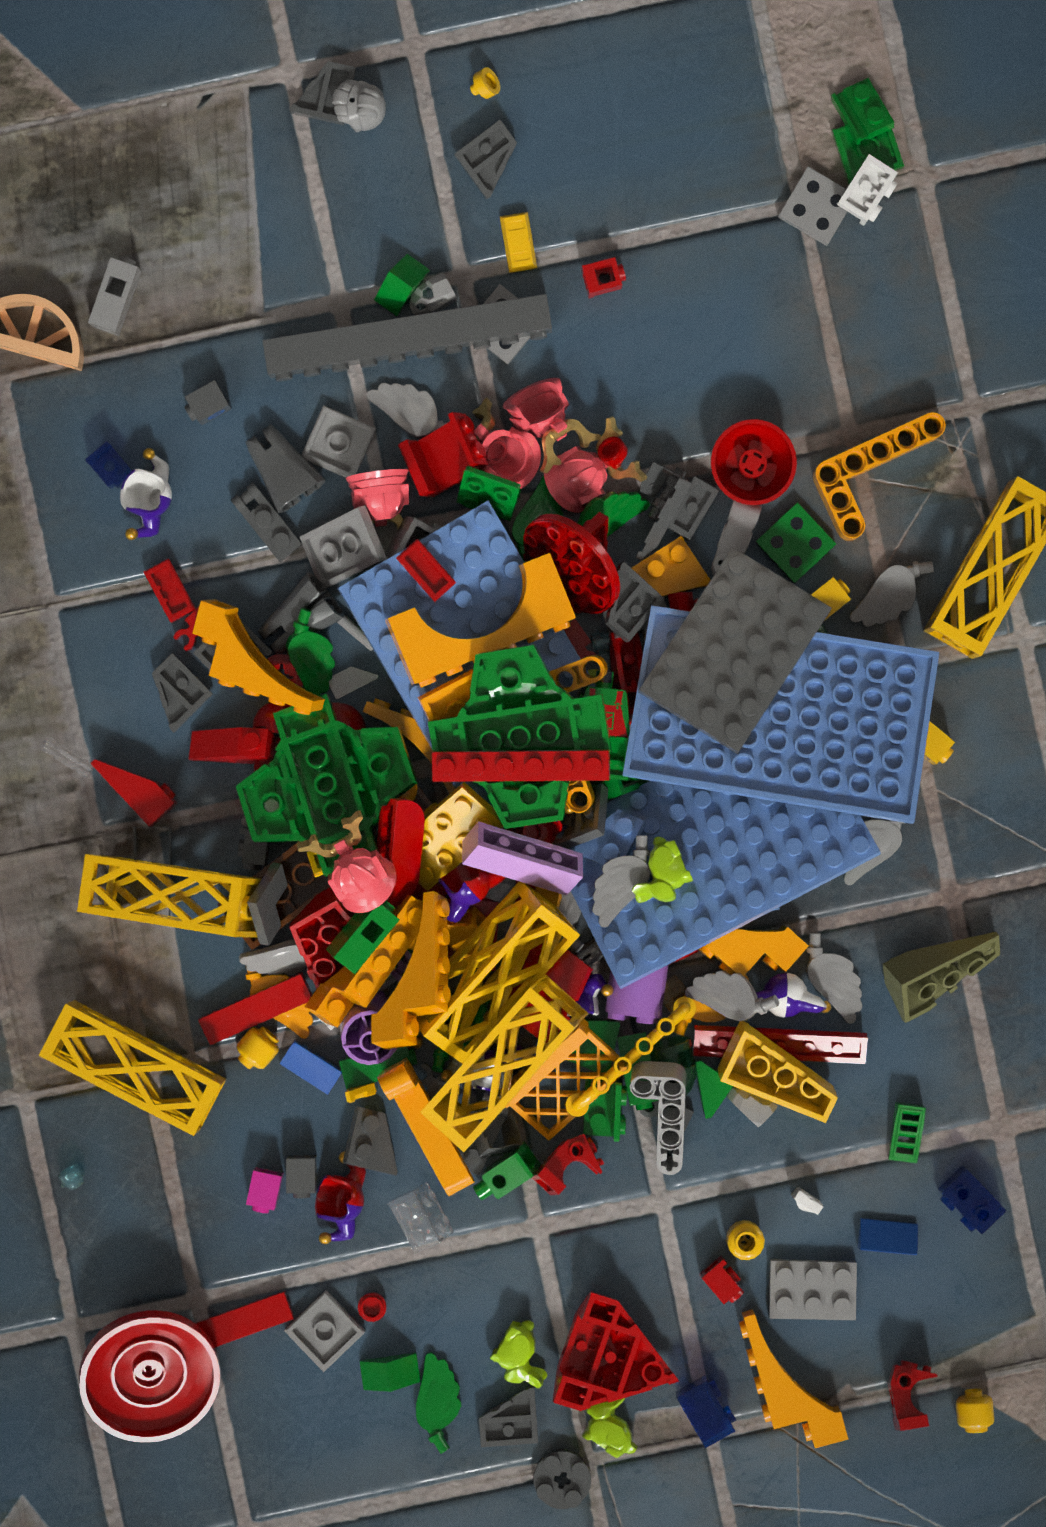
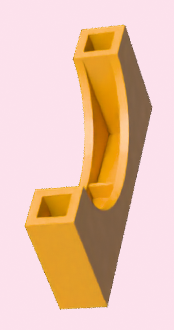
[385,553,576,688]

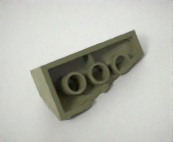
[883,932,1000,1023]

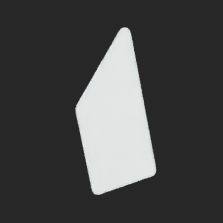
[329,667,378,699]

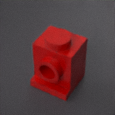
[581,257,626,298]
[700,1255,744,1304]

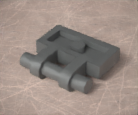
[648,467,719,541]

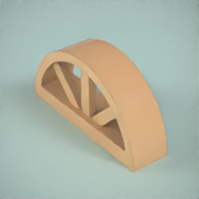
[0,294,84,371]

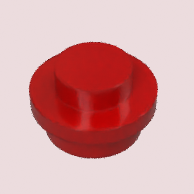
[358,1292,387,1322]

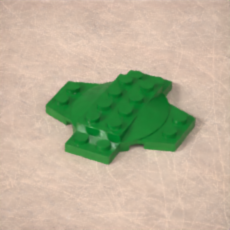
[428,644,612,829]
[236,694,418,877]

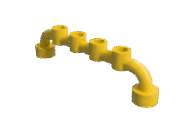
[565,997,696,1117]

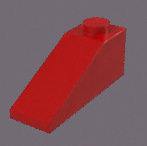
[609,633,643,724]
[189,727,276,765]
[90,759,177,827]

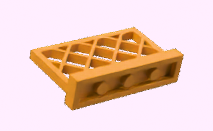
[499,1019,627,1141]

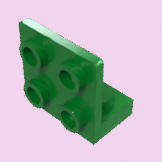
[456,466,522,521]
[583,1078,627,1142]

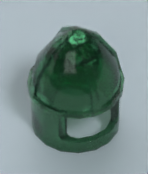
[650,1036,697,1096]

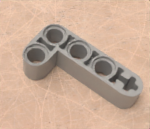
[630,1061,687,1175]

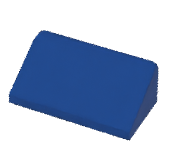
[280,1039,342,1095]
[858,1218,918,1255]

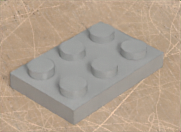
[300,505,387,588]
[769,1259,857,1320]

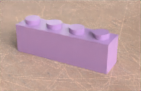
[462,821,583,896]

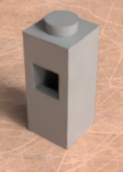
[88,256,141,336]

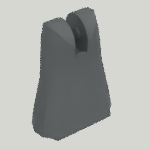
[245,424,325,513]
[258,572,344,655]

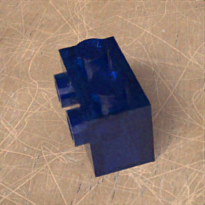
[938,1165,1007,1234]
[675,1375,737,1448]

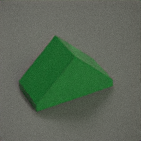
[374,254,430,317]
[694,1059,733,1119]
[359,1352,421,1392]

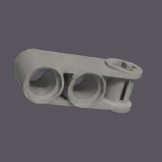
[711,500,762,575]

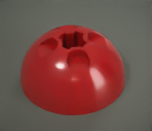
[711,419,797,505]

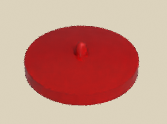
[79,1310,220,1442]

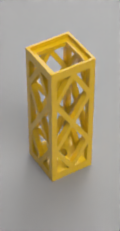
[923,476,1046,659]
[77,854,261,937]
[417,881,580,1064]
[420,974,588,1152]
[38,1000,226,1136]

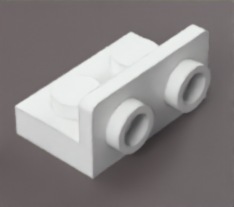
[837,154,898,226]

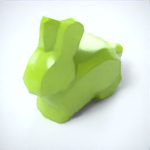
[632,836,693,903]
[490,1320,547,1388]
[581,1398,637,1458]

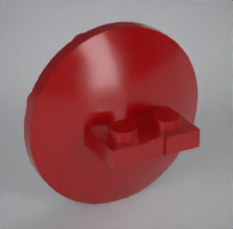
[523,512,620,614]

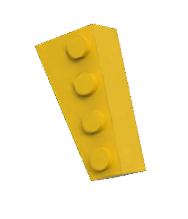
[717,1021,838,1123]

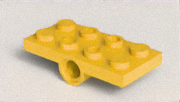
[418,782,503,891]

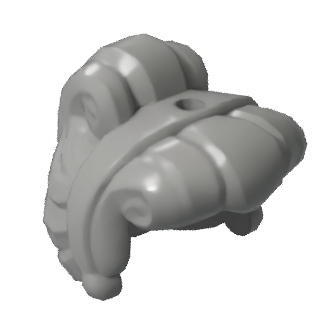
[332,80,386,132]

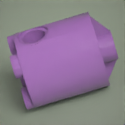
[605,965,668,1024]
[340,990,397,1065]

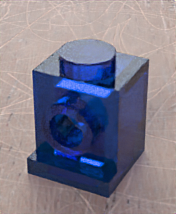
[85,441,133,489]

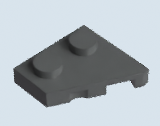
[454,120,517,200]
[605,561,665,642]
[479,1386,538,1447]

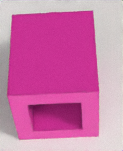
[246,1167,284,1213]

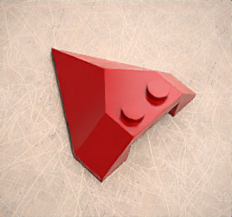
[553,1291,680,1411]

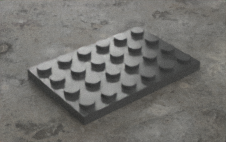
[639,547,832,754]

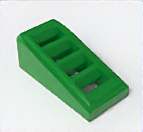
[888,1102,926,1163]

